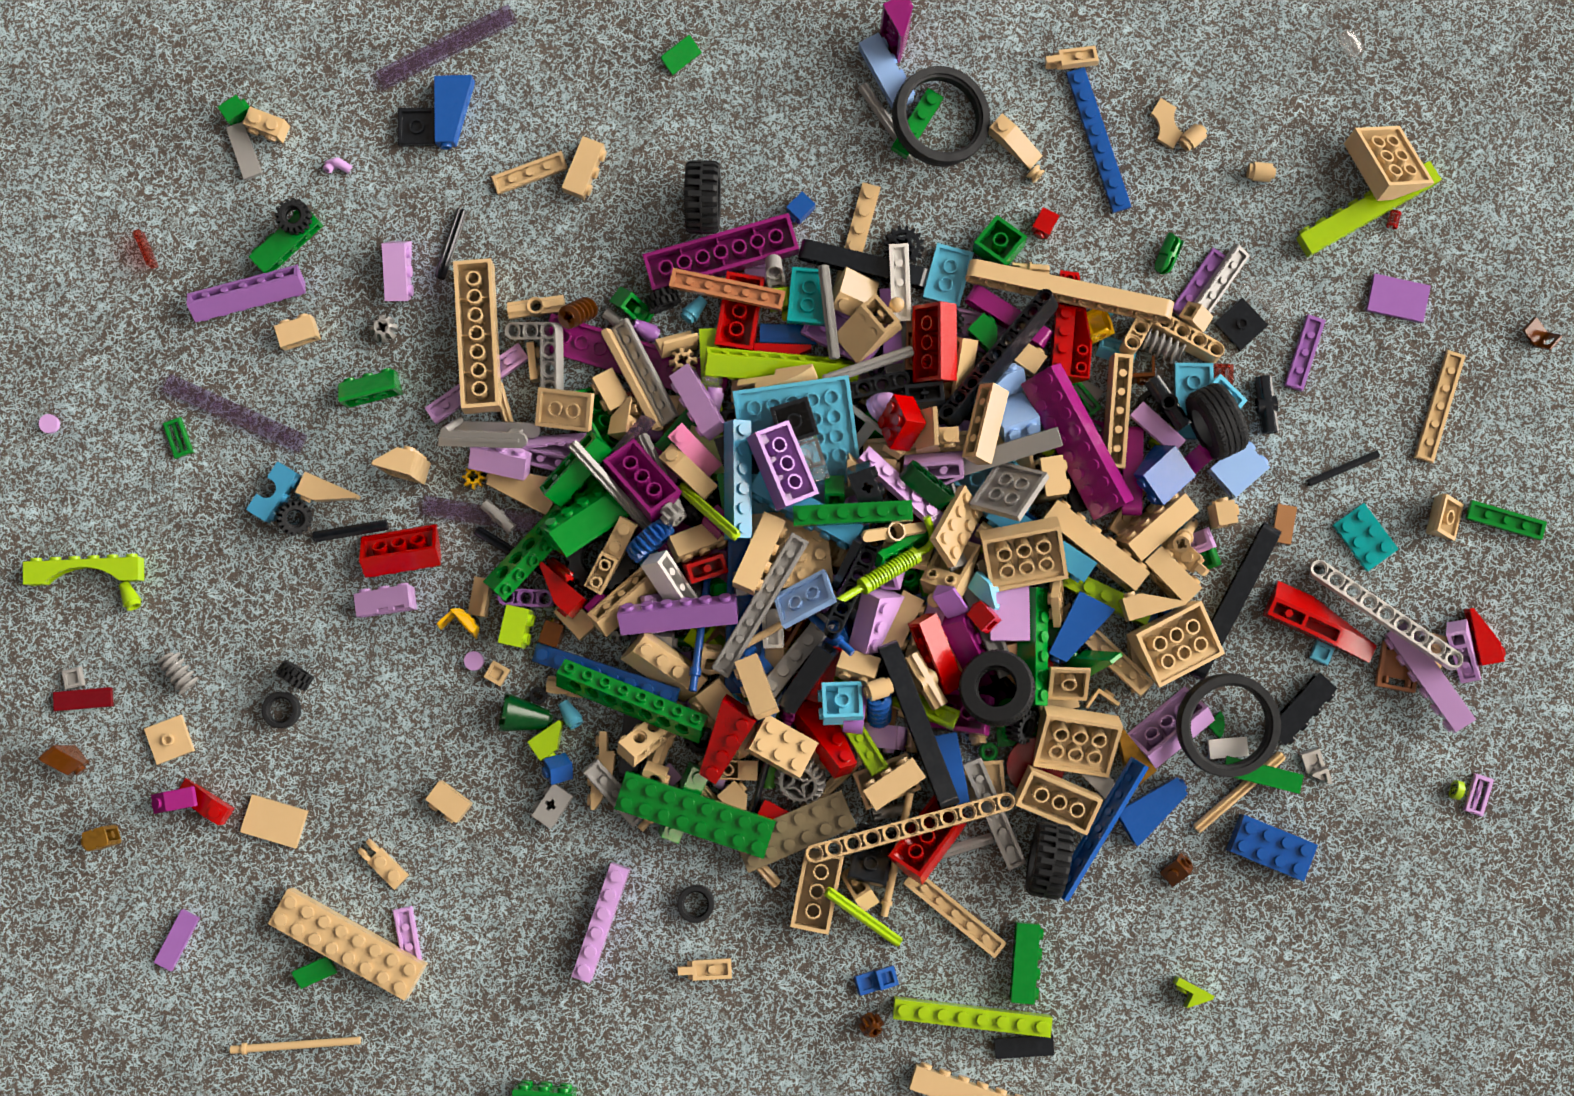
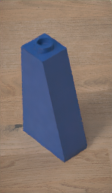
[434,75,475,150]
[1048,591,1115,665]
[935,732,970,806]
[1118,777,1188,846]

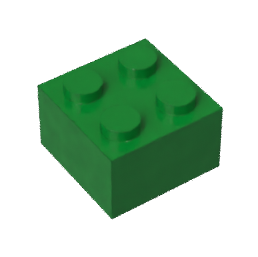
[972,215,1027,266]

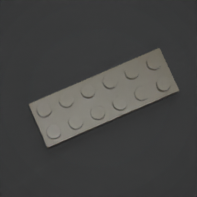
[739,790,857,873]

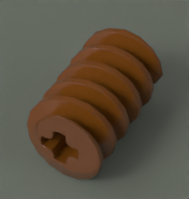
[558,297,598,329]

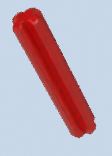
[546,557,574,582]

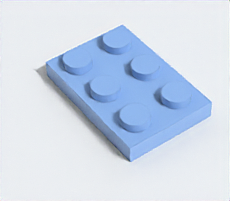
[774,569,837,629]

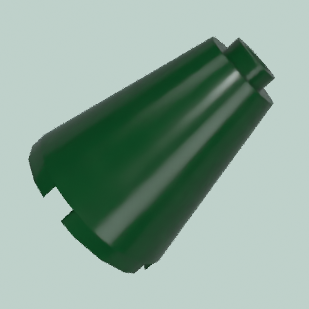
[498,693,553,732]

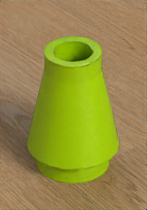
[118,581,142,611]

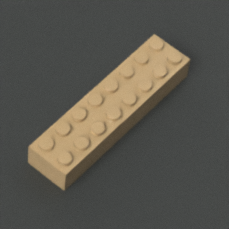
[453,258,503,414]
[268,888,428,1000]

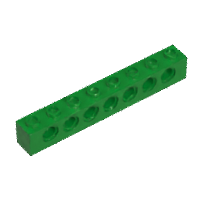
[483,475,601,601]
[556,659,708,744]

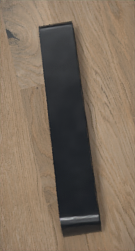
[798,239,929,290]

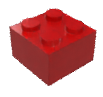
[877,394,926,451]

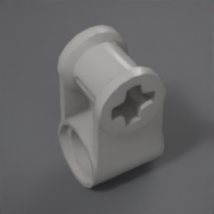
[765,254,786,288]

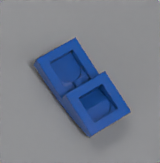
[853,965,899,996]

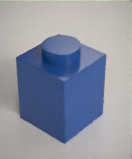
[786,192,816,225]
[542,753,573,785]

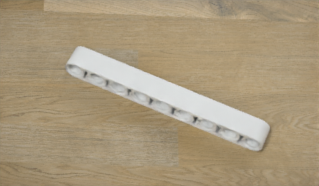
[1310,560,1463,670]

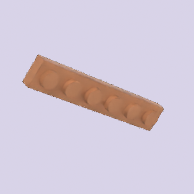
[669,268,786,311]

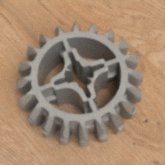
[774,758,827,805]

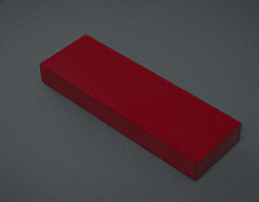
[53,687,114,711]

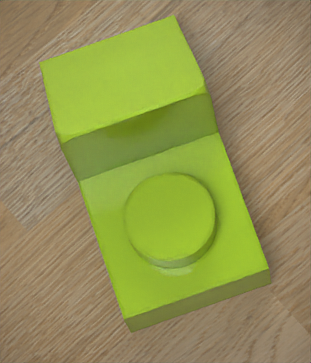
[1172,976,1215,1008]

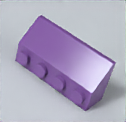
[746,420,819,511]

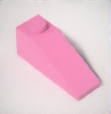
[668,423,722,477]

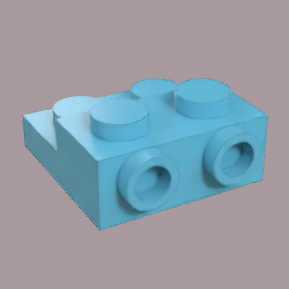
[818,681,864,725]

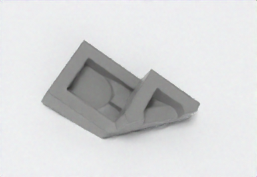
[1299,747,1332,784]

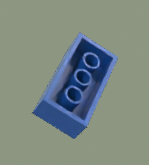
[1226,814,1318,882]

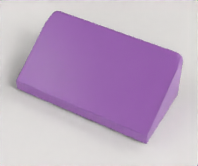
[932,585,969,619]

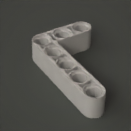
[504,322,564,390]

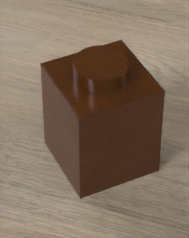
[538,618,566,649]

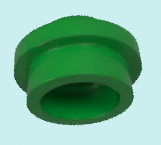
[978,742,998,761]

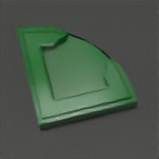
[1207,711,1225,739]

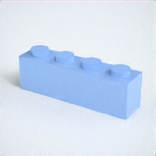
[858,32,915,109]

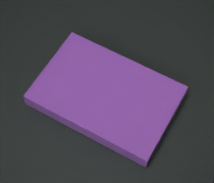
[1366,274,1431,323]

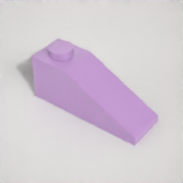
[1446,619,1481,683]

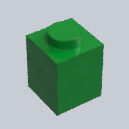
[218,95,250,126]

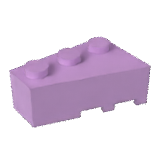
[382,241,414,301]
[522,432,587,471]
[468,447,532,481]
[903,451,965,485]
[353,583,417,618]
[849,589,905,654]
[841,722,908,753]

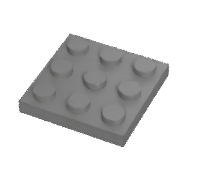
[969,463,1049,521]

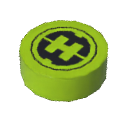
[1449,780,1466,800]

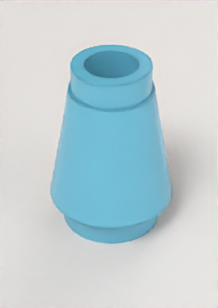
[680,296,707,324]
[558,700,583,730]

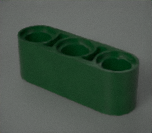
[899,460,955,510]

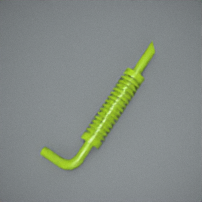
[835,515,935,602]

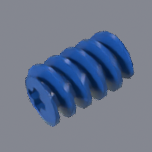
[867,694,892,728]

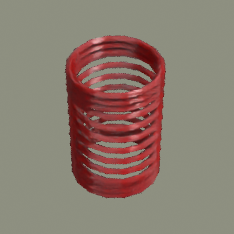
[1386,210,1402,229]

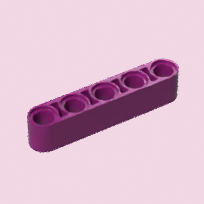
[964,284,1053,349]
[1122,426,1144,516]

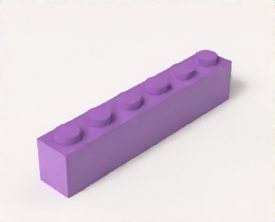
[186,264,306,322]
[617,593,739,635]

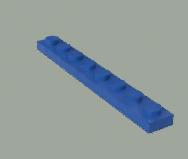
[1066,67,1132,213]
[532,643,680,703]
[1061,757,1149,902]

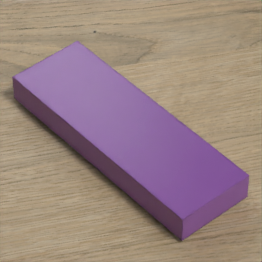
[154,909,200,971]

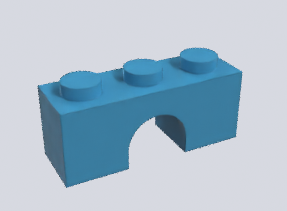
[246,461,301,523]

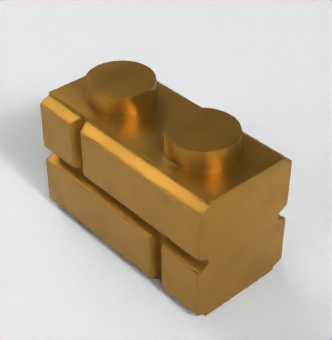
[81,825,122,852]

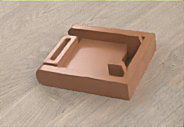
[1375,641,1417,693]

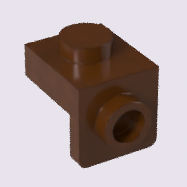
[1160,853,1194,887]

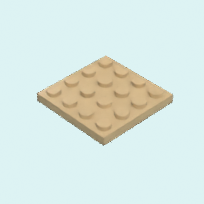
[750,511,833,592]

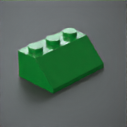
[338,368,403,408]

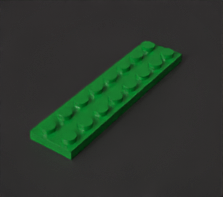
[614,771,776,859]

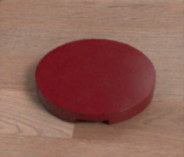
[1006,736,1064,788]

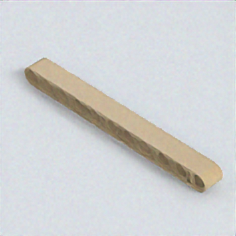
[965,259,1174,324]
[806,793,1015,863]

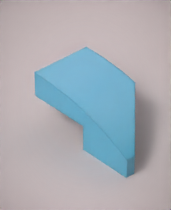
[968,571,1000,610]

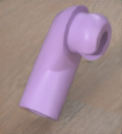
[323,157,353,174]

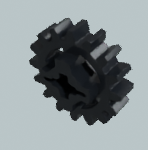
[883,225,924,264]

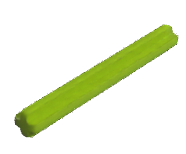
[677,483,741,540]
[824,887,903,947]

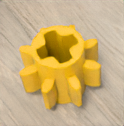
[462,468,486,490]

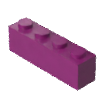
[941,612,997,687]

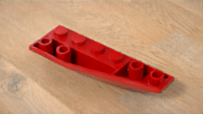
[1049,270,1092,384]
[1262,581,1377,663]

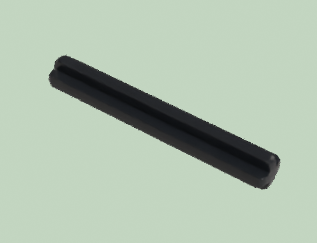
[435,208,467,280]
[312,520,388,542]

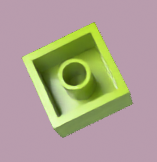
[498,604,536,649]

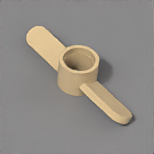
[861,522,927,543]

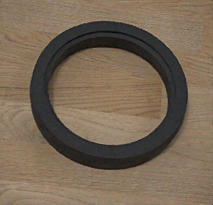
[892,66,990,167]
[1176,673,1281,777]

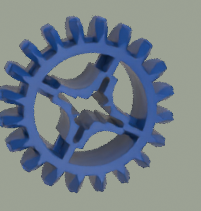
[626,519,675,563]

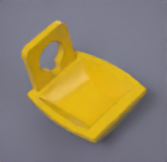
[1086,309,1115,344]
[436,608,479,639]

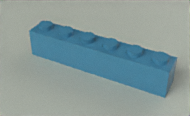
[724,419,752,540]
[752,472,864,550]
[986,513,1097,583]

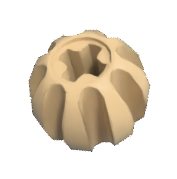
[669,348,698,372]

